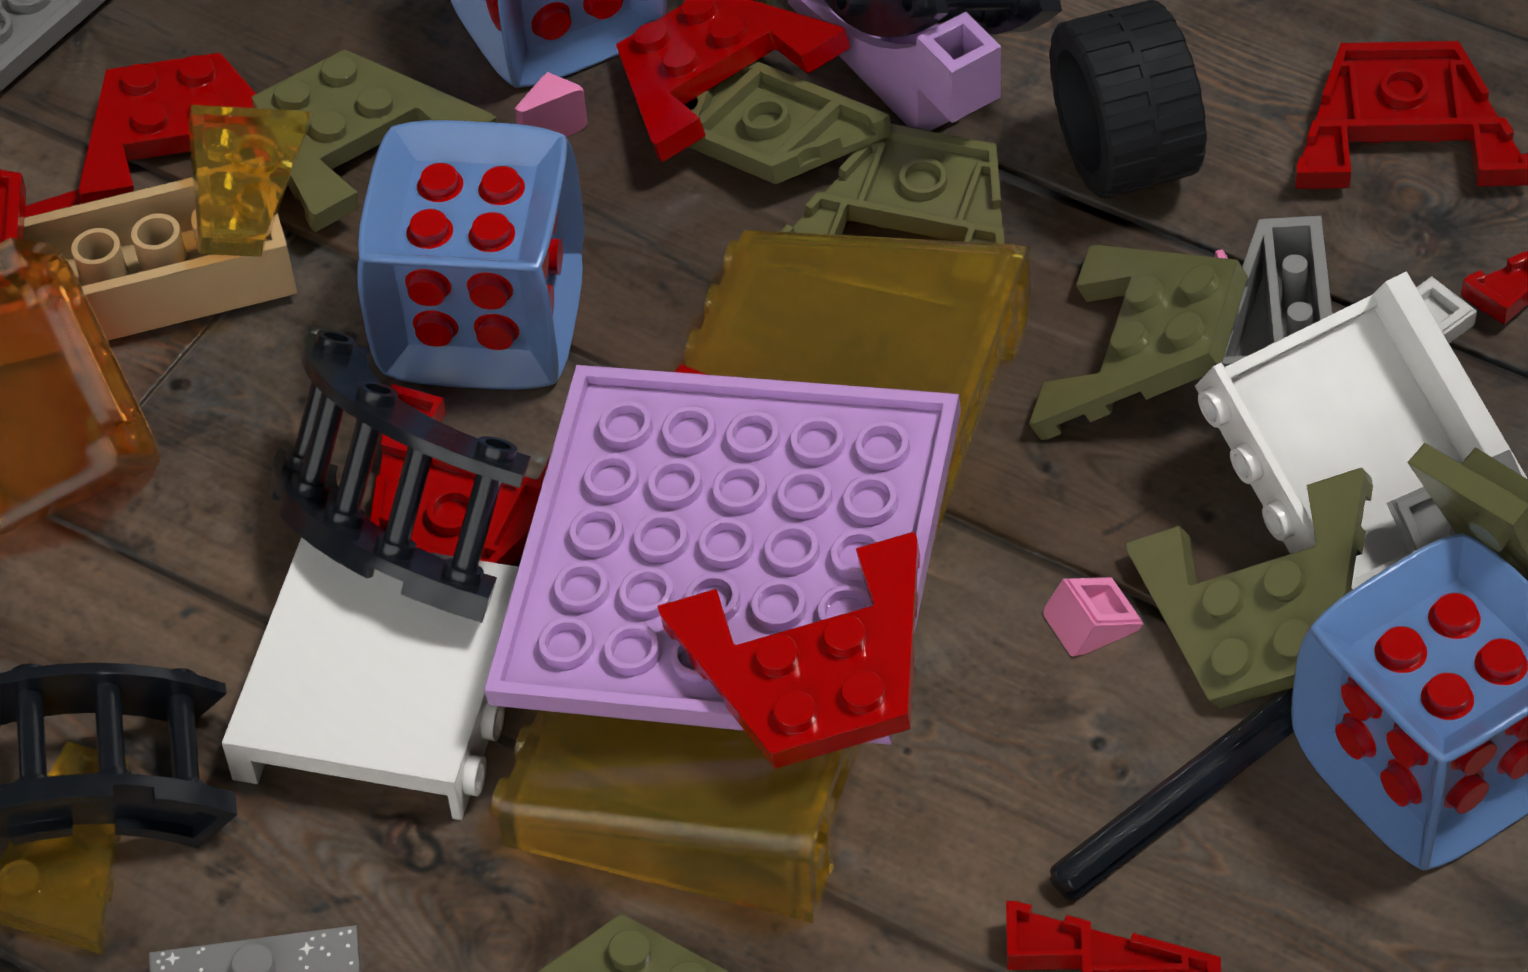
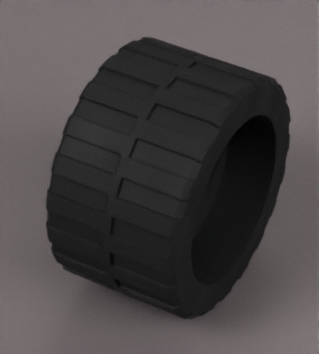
[1049,0,1207,198]

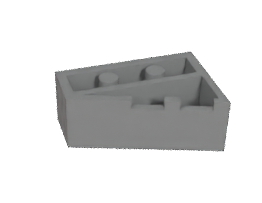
[1222,216,1332,367]

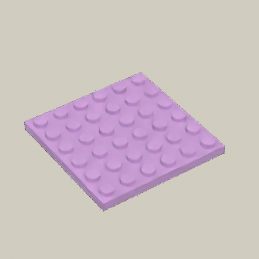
[484,365,961,745]

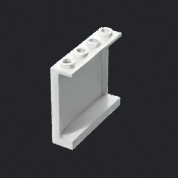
[1195,271,1528,589]
[222,537,519,820]

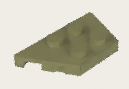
[689,61,893,184]

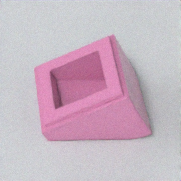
[514,72,588,137]
[1043,577,1143,656]

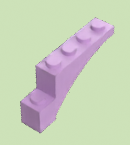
[788,0,1001,131]

